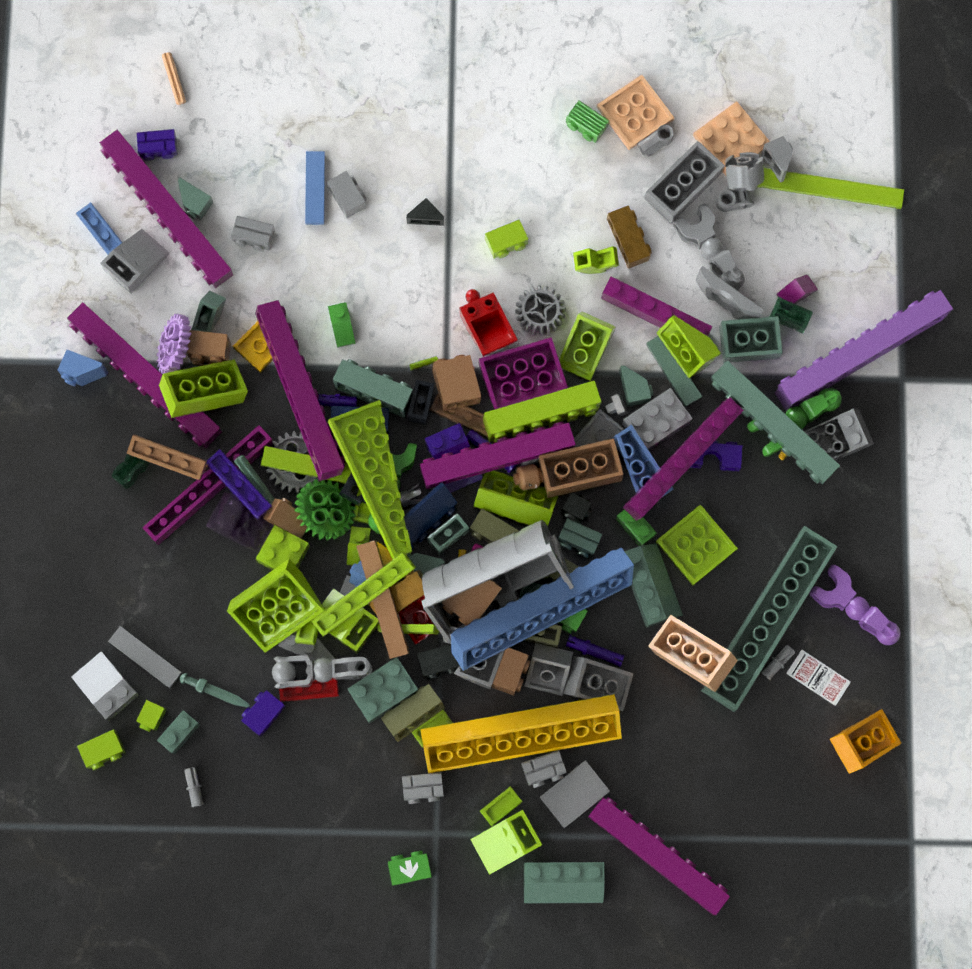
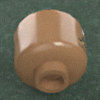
[513,464,543,490]

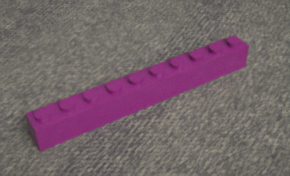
[99,129,233,289]
[255,300,345,481]
[67,302,222,448]

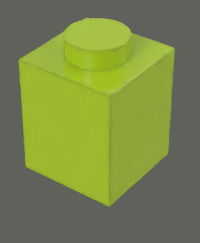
[136,700,167,732]

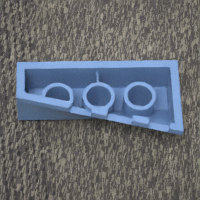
[611,425,674,497]

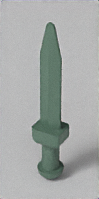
[180,673,250,707]

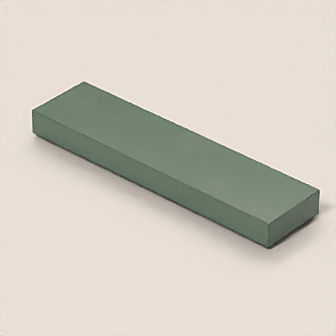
[646,336,702,408]

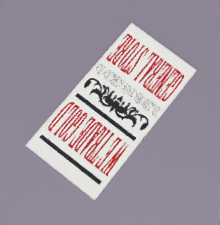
[786,650,850,706]

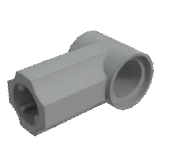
[637,125,674,158]

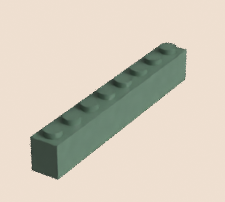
[711,360,840,485]

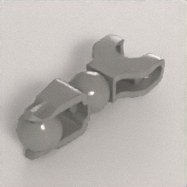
[673,204,745,291]
[272,655,373,689]

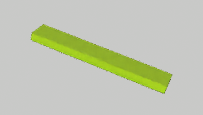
[261,446,351,483]
[311,552,416,636]

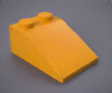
[830,709,901,773]

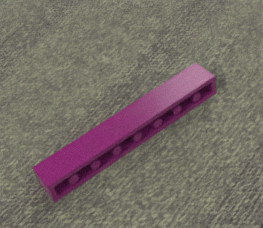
[623,397,744,521]
[420,422,576,489]
[142,425,273,545]
[588,797,730,916]

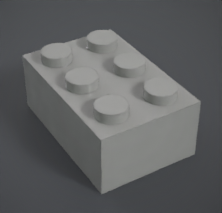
[622,388,693,451]

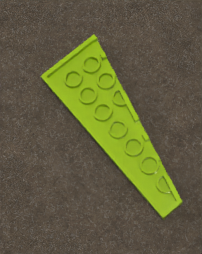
[328,400,412,559]

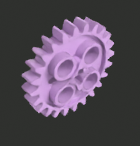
[156,313,191,374]

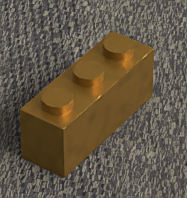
[607,205,652,269]
[369,570,424,615]

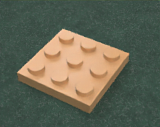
[597,75,674,150]
[693,101,770,175]

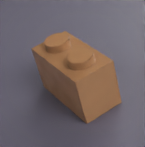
[263,498,307,539]

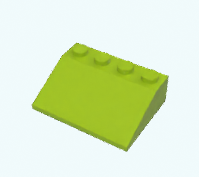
[227,559,325,652]

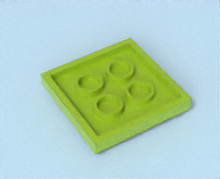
[656,505,738,585]

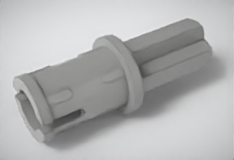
[761,645,795,680]
[185,767,204,807]

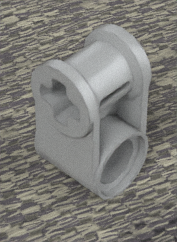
[716,188,754,212]

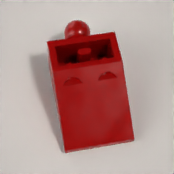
[459,289,518,356]

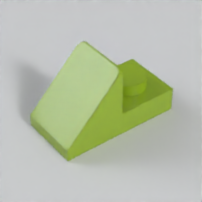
[347,526,371,566]

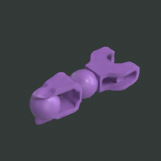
[809,565,900,645]

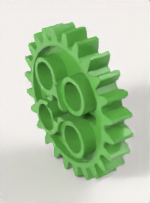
[295,479,356,541]

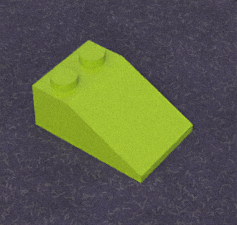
[559,311,616,381]
[656,315,721,378]

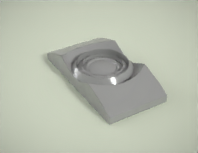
[696,266,764,319]

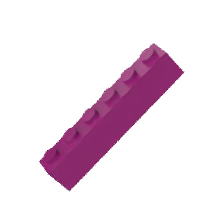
[601,277,713,336]

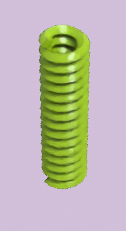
[409,356,438,371]

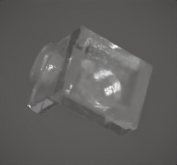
[503,324,529,350]

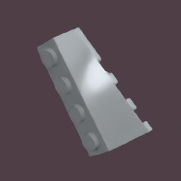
[454,608,505,689]

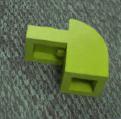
[573,246,619,274]

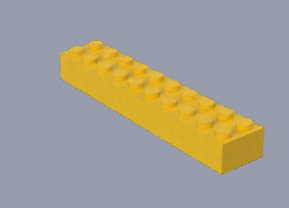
[420,694,622,774]

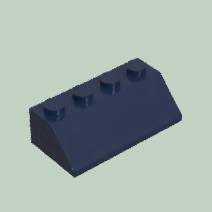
[404,482,457,551]

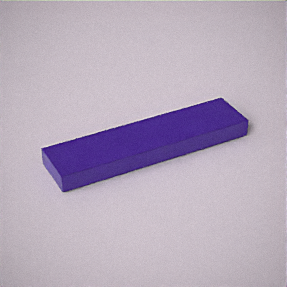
[206,449,272,520]

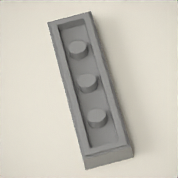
[108,626,182,688]

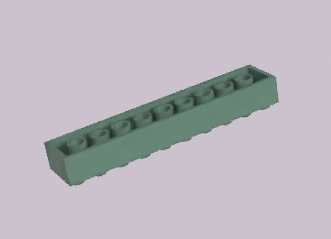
[701,526,838,712]

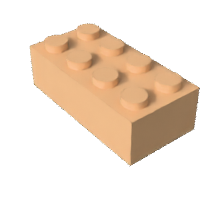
[648,615,738,692]

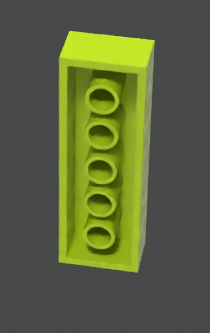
[483,381,601,443]

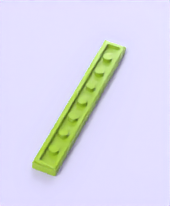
[757,168,904,209]

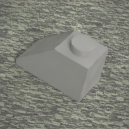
[761,136,793,183]

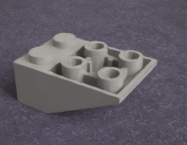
[100,229,170,294]
[804,409,874,460]

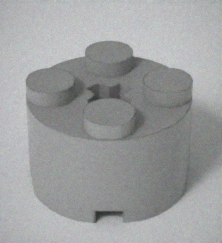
[725,152,764,191]

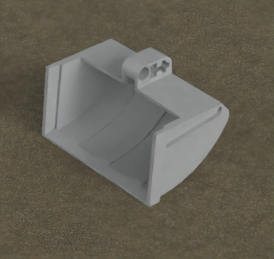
[422,520,574,644]

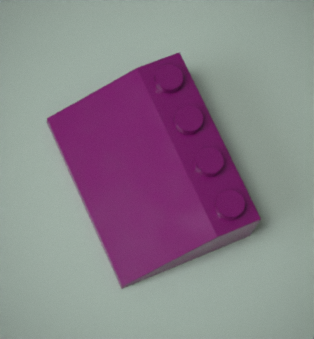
[478,337,568,410]

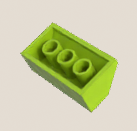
[474,471,558,526]

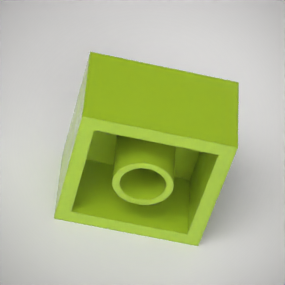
[256,525,310,570]

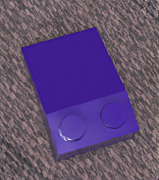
[425,423,483,493]

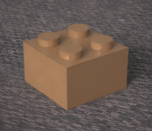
[186,330,231,366]
[492,648,530,696]

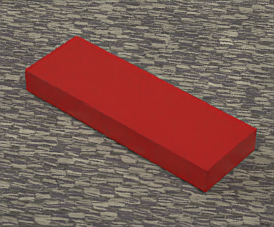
[279,678,339,702]

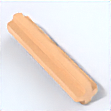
[162,52,186,105]

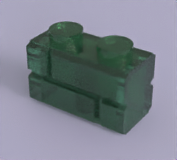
[769,297,813,334]

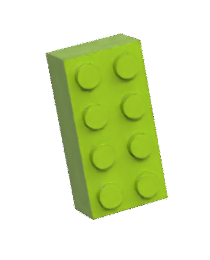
[159,359,248,418]

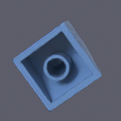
[58,350,108,386]

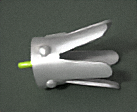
[400,484,422,508]

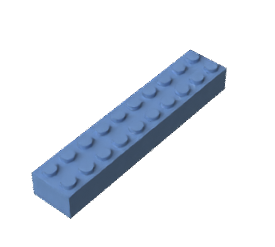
[451,548,634,671]

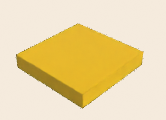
[233,321,273,373]

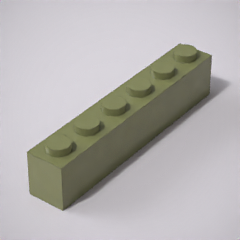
[470,509,579,582]

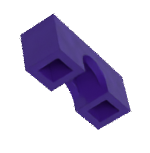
[690,440,742,472]

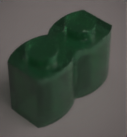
[112,454,150,489]

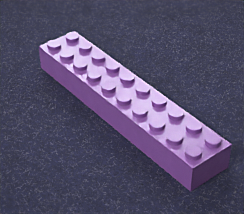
[775,290,953,411]

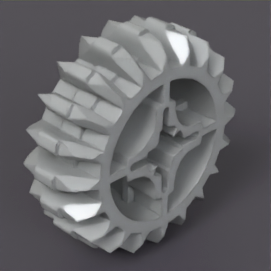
[515,285,566,336]

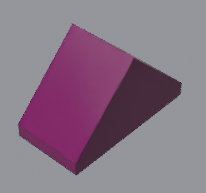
[776,274,818,310]

